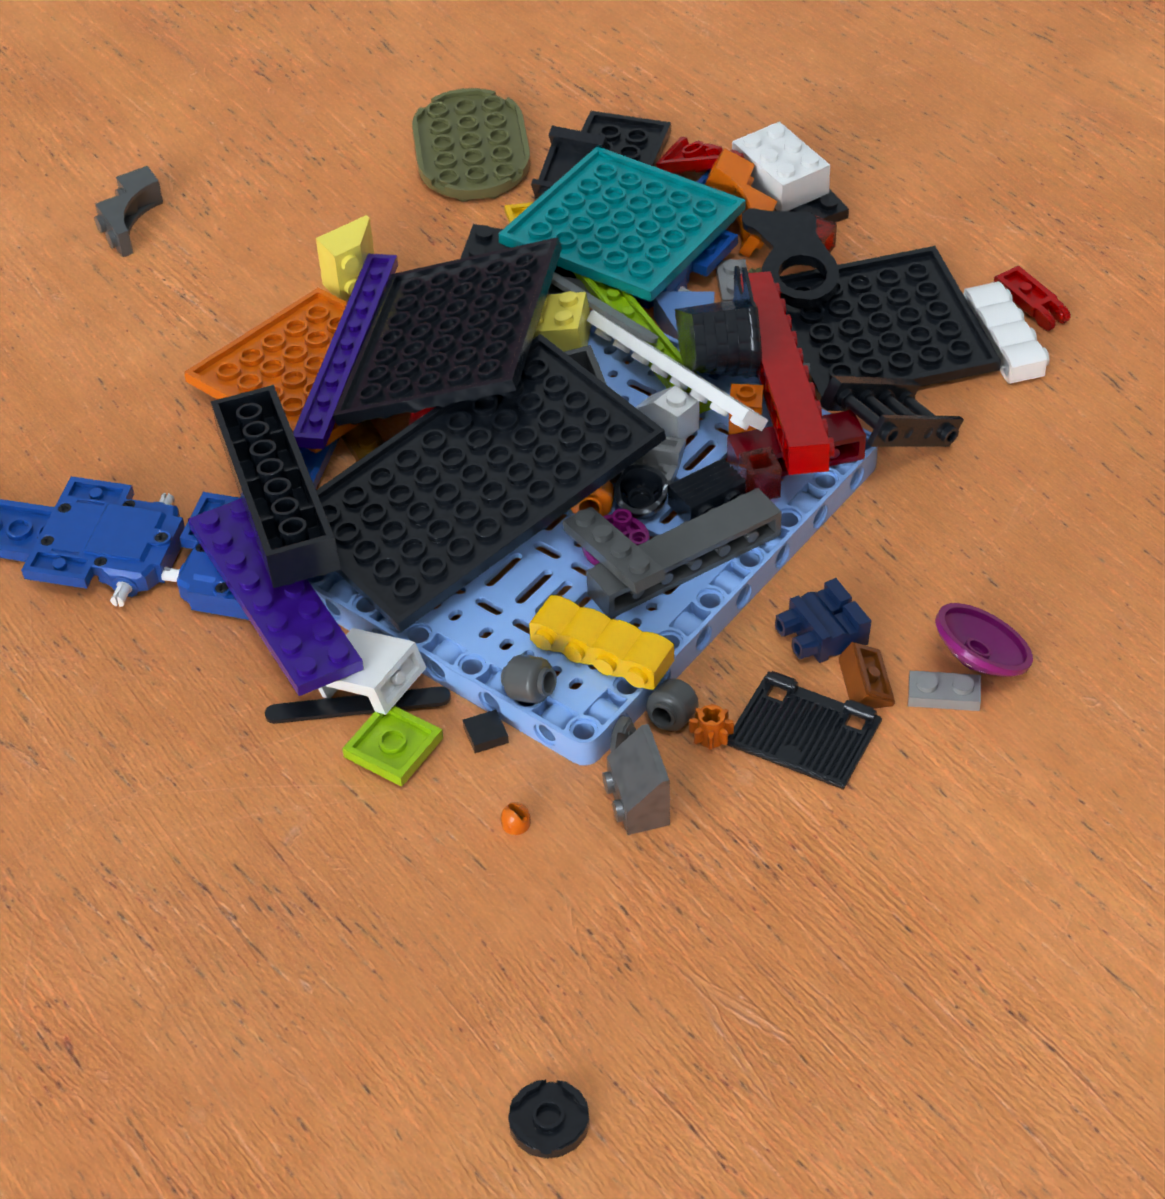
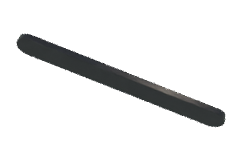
[265,686,451,724]

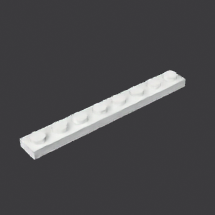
[586,310,768,431]

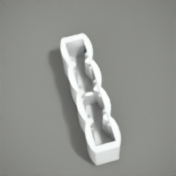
[964,281,1050,384]

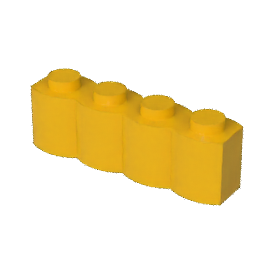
[529,595,674,690]

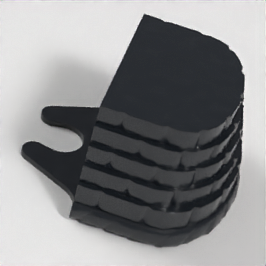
[675,266,762,378]

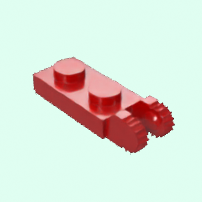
[994,265,1071,331]

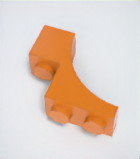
[705,148,777,258]

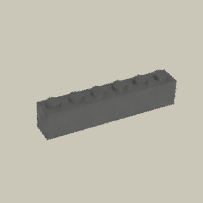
[586,488,782,619]

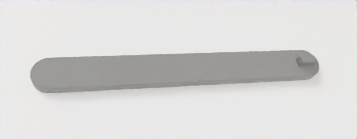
[551,272,658,343]

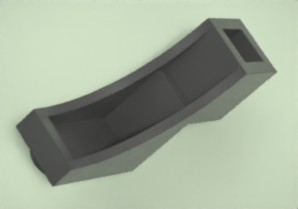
[94,166,163,257]

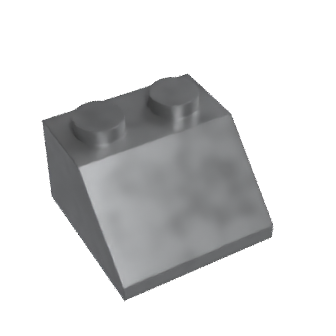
[602,724,670,835]

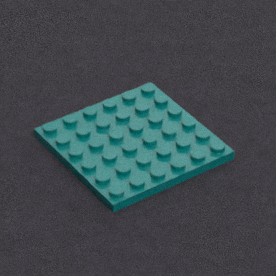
[498,146,746,302]

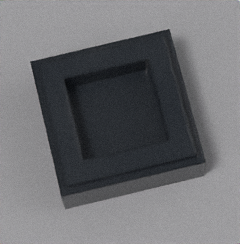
[463,710,509,753]

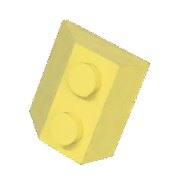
[316,215,374,301]

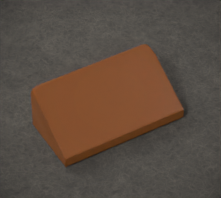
[839,642,895,709]

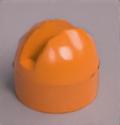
[501,802,531,835]

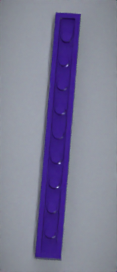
[293,254,398,449]

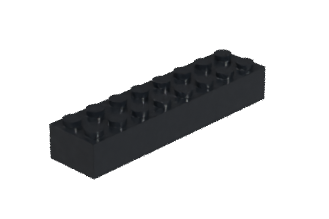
[210,385,341,588]

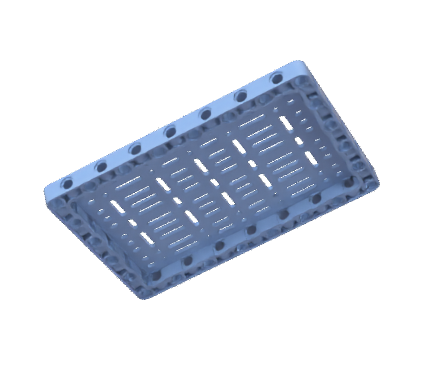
[307,310,878,765]

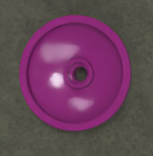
[935,603,1033,677]

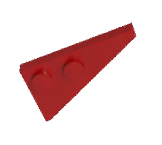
[656,137,745,175]

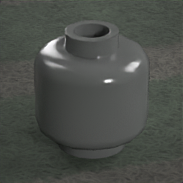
[501,655,556,704]
[646,678,699,732]

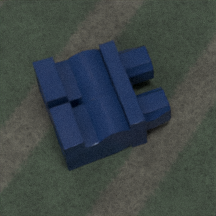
[775,578,872,663]

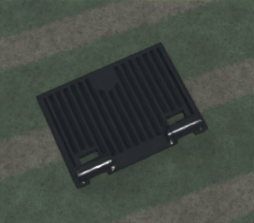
[727,671,882,789]

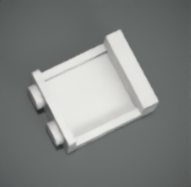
[318,628,426,715]

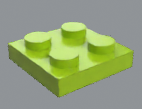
[342,706,443,787]

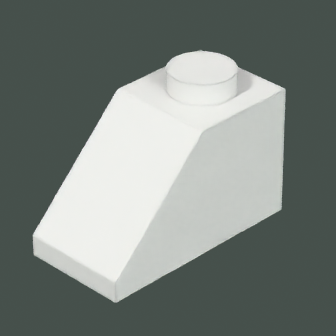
[636,386,699,439]

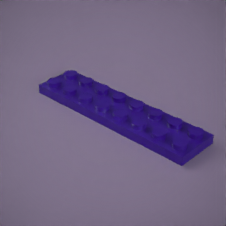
[188,499,364,696]

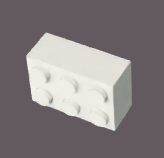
[732,122,830,211]

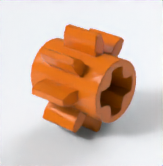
[689,704,734,749]

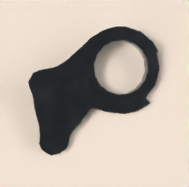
[742,208,839,308]

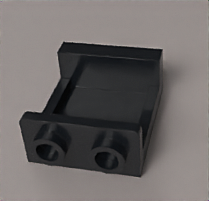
[531,126,609,199]

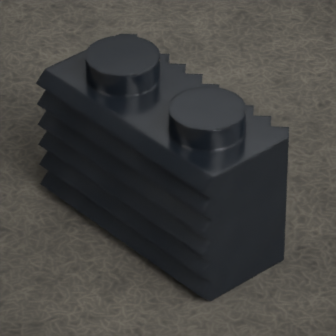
[668,458,746,522]

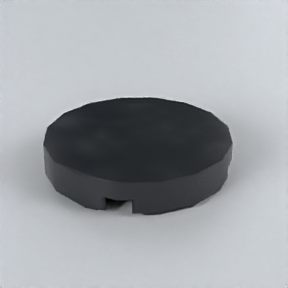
[508,1079,590,1158]

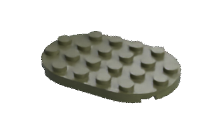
[412,88,530,202]

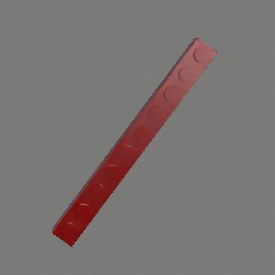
[740,271,835,475]

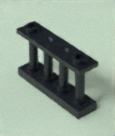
[820,376,964,447]

